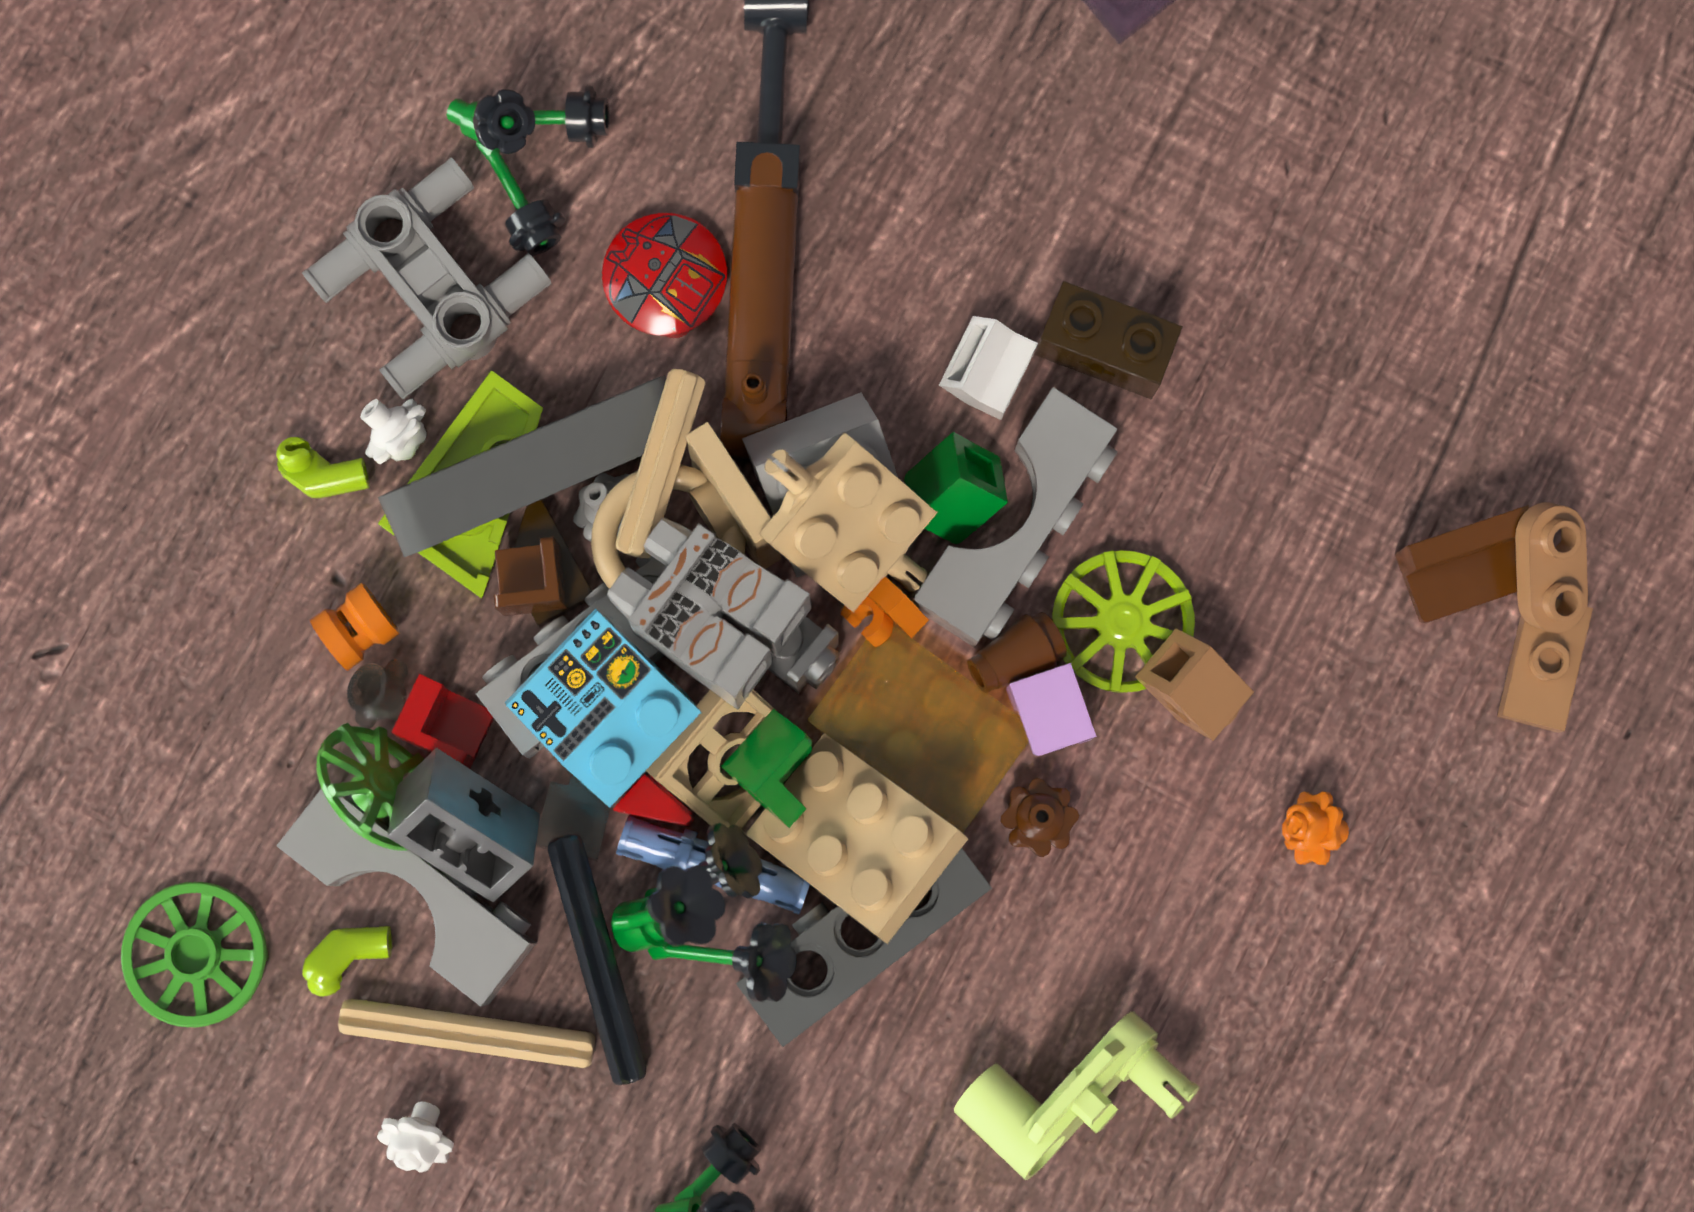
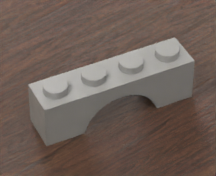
[912,387,1118,648]
[276,788,537,1006]

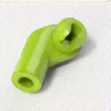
[276,437,370,499]
[302,926,392,997]

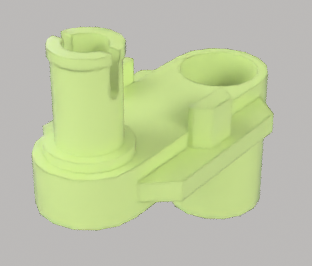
[954,1011,1200,1180]

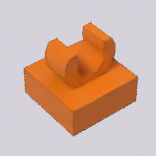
[841,576,929,647]

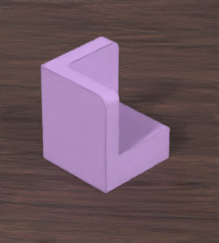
[1006,663,1096,756]

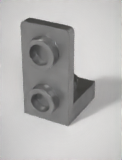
[746,617,840,694]

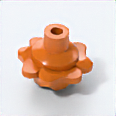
[1282,791,1349,865]

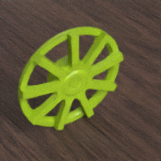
[1052,550,1195,693]

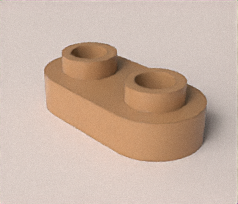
[1515,502,1588,633]

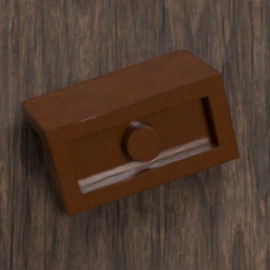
[1395,505,1530,623]

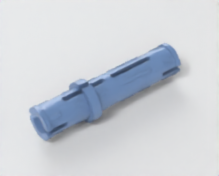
[616,815,810,914]

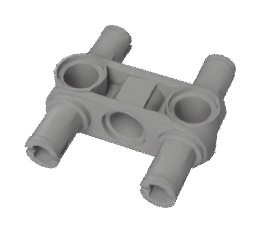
[302,157,552,400]

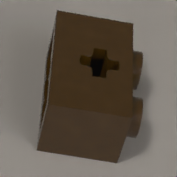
[1035,281,1183,400]

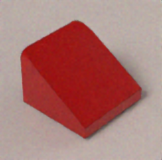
[613,774,695,827]

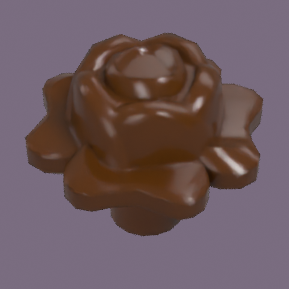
[1000,778,1079,857]

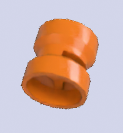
[310,582,400,671]

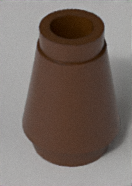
[967,612,1067,694]

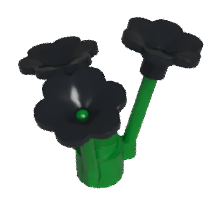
[611,823,797,1002]

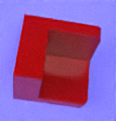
[391,674,494,769]

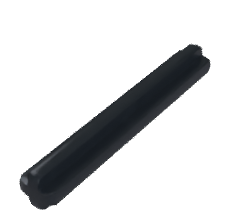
[547,833,647,1085]

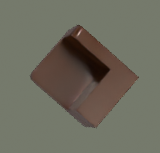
[494,536,568,616]

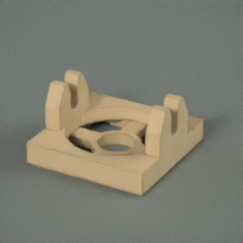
[646,690,813,828]

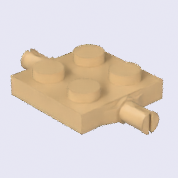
[759,432,937,612]

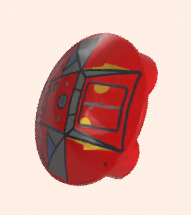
[602,213,727,338]

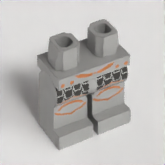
[607,518,811,710]

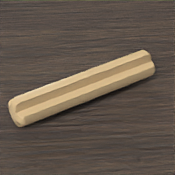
[615,369,705,559]

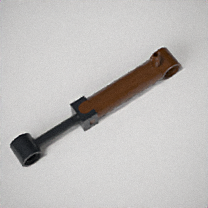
[720,0,809,460]

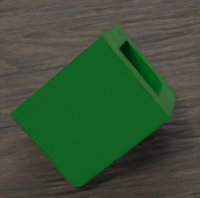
[904,432,1008,544]
[721,709,812,828]

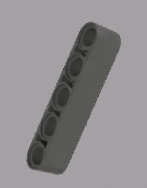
[378,375,667,557]

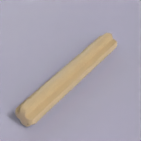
[339,999,595,1068]

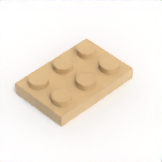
[746,733,968,944]

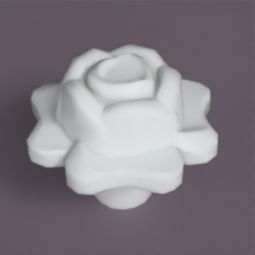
[360,399,427,464]
[377,1102,454,1173]

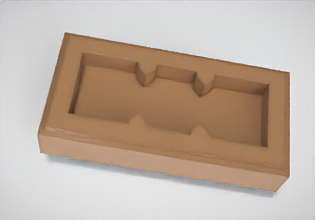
[1497,599,1593,733]

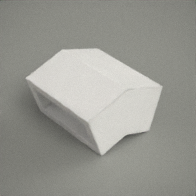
[939,316,1038,420]

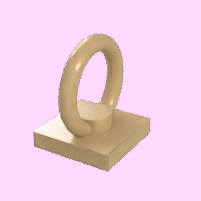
[591,422,781,589]

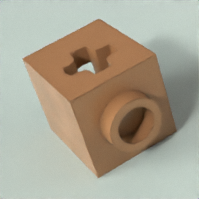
[1135,629,1254,741]

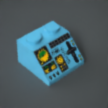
[505,608,701,808]

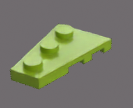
[378,370,543,599]

